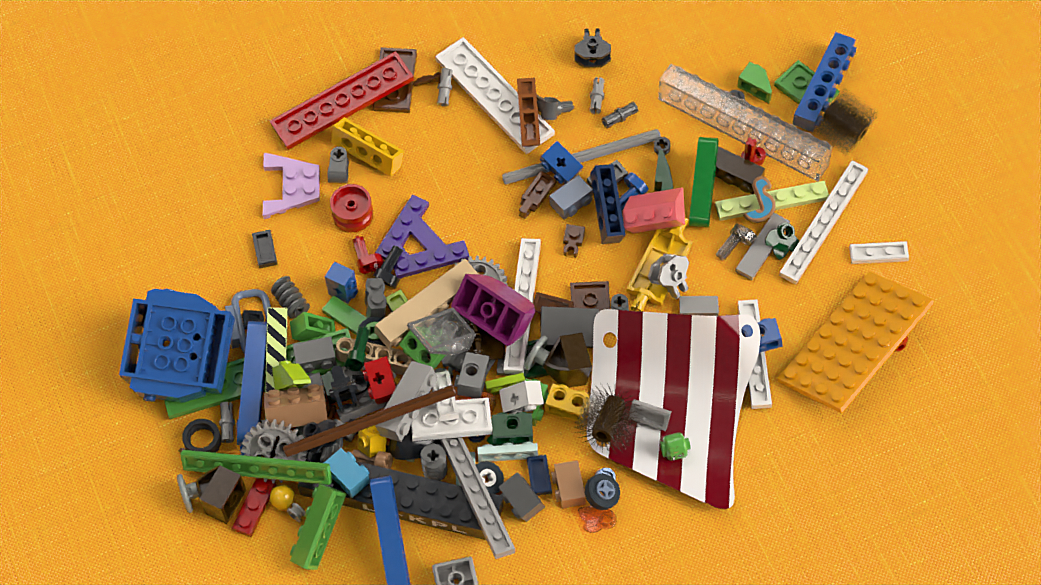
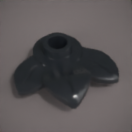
[303,420,337,454]

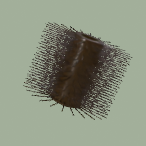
[813,88,879,155]
[573,383,644,454]

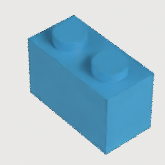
[324,448,370,498]

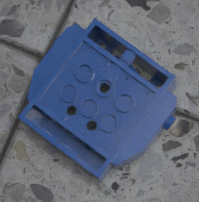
[119,289,235,403]

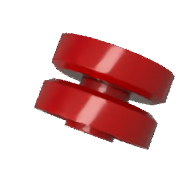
[330,184,373,232]

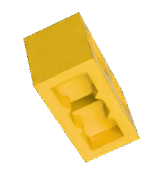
[545,384,590,424]

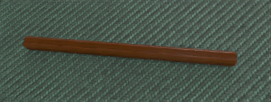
[283,385,456,457]

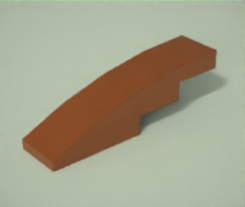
[517,77,540,147]

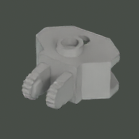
[648,254,689,299]

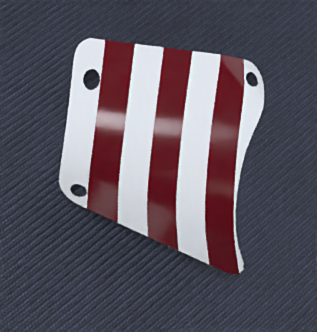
[587,309,760,509]

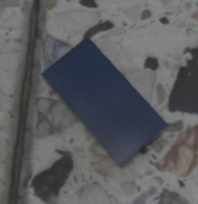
[526,454,552,496]

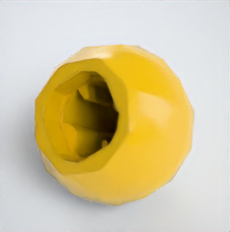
[270,485,294,510]

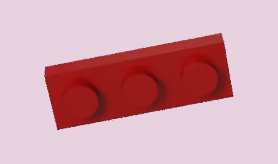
[232,478,276,537]

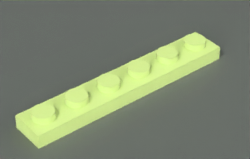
[715,181,829,221]

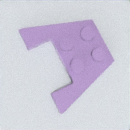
[263,153,320,219]

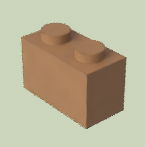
[551,460,585,508]

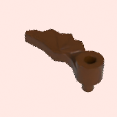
[413,72,441,86]

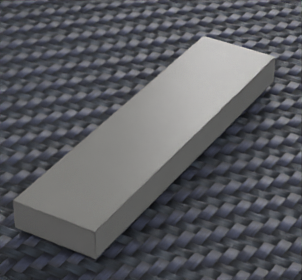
[735,213,790,280]

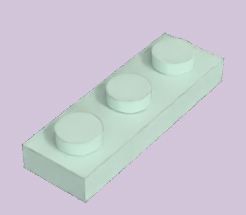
[477,442,538,462]

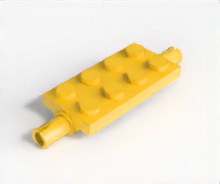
[626,217,693,311]

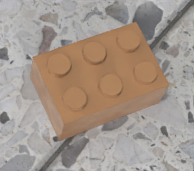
[264,384,327,427]

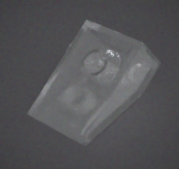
[407,308,476,355]

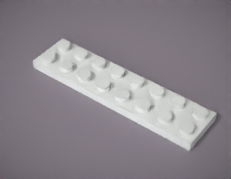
[435,37,555,154]

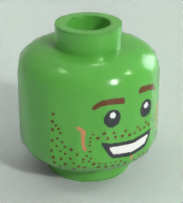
[660,433,691,461]

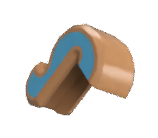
[743,176,775,223]

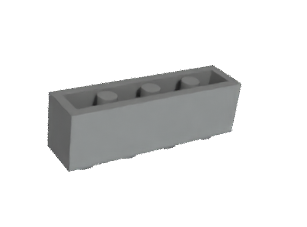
[375,361,437,442]

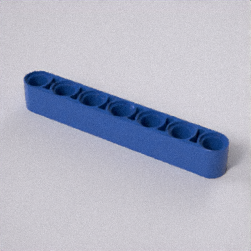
[237,321,267,446]
[370,475,410,585]

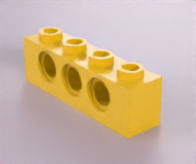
[331,118,404,176]

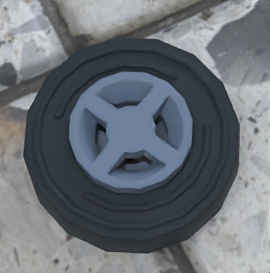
[584,473,620,510]

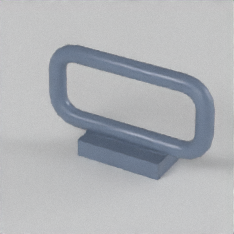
[225,289,271,354]

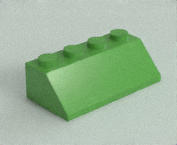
[290,484,347,570]

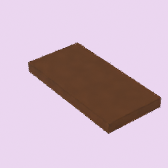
[373,47,417,113]

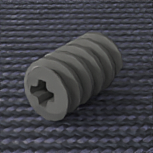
[271,276,310,319]
[420,444,448,481]

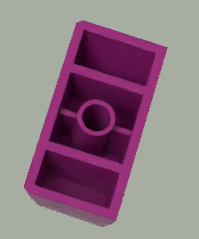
[451,274,535,346]

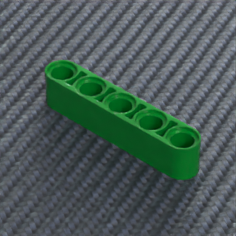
[689,137,718,228]

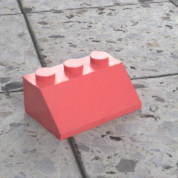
[623,188,685,233]

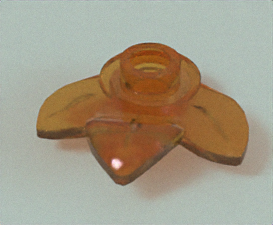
[578,506,617,533]

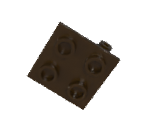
[463,321,505,360]

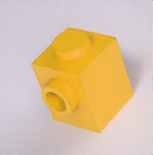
[357,425,386,458]

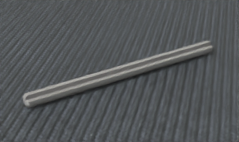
[502,129,661,184]

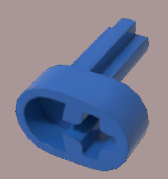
[619,172,649,211]

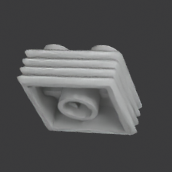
[432,557,478,585]

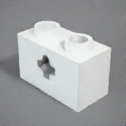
[499,381,544,414]

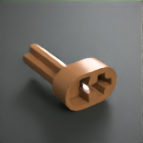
[351,449,393,469]

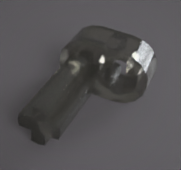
[716,223,757,261]

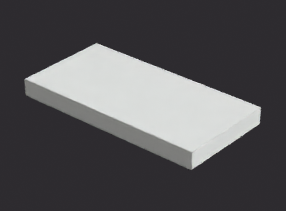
[411,398,492,441]

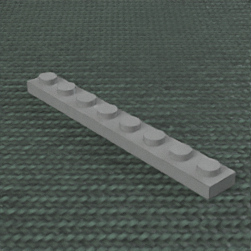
[439,437,515,559]

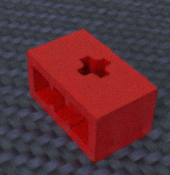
[363,356,397,405]

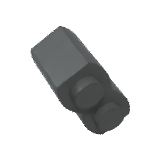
[364,278,387,319]

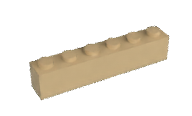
[374,259,478,349]

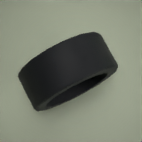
[182,419,221,453]

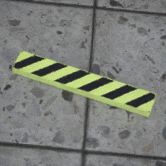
[265,308,288,420]

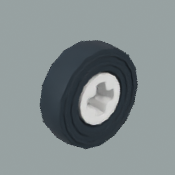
[476,461,504,494]

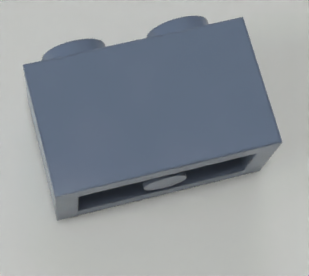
[549,175,593,220]

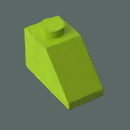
[272,361,311,391]

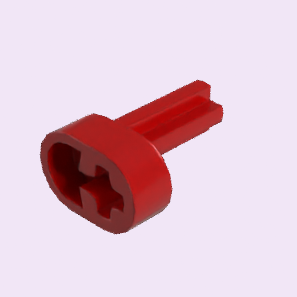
[741,137,766,166]
[353,235,384,274]

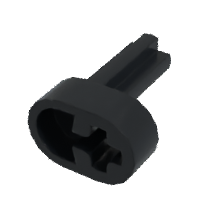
[372,245,403,289]

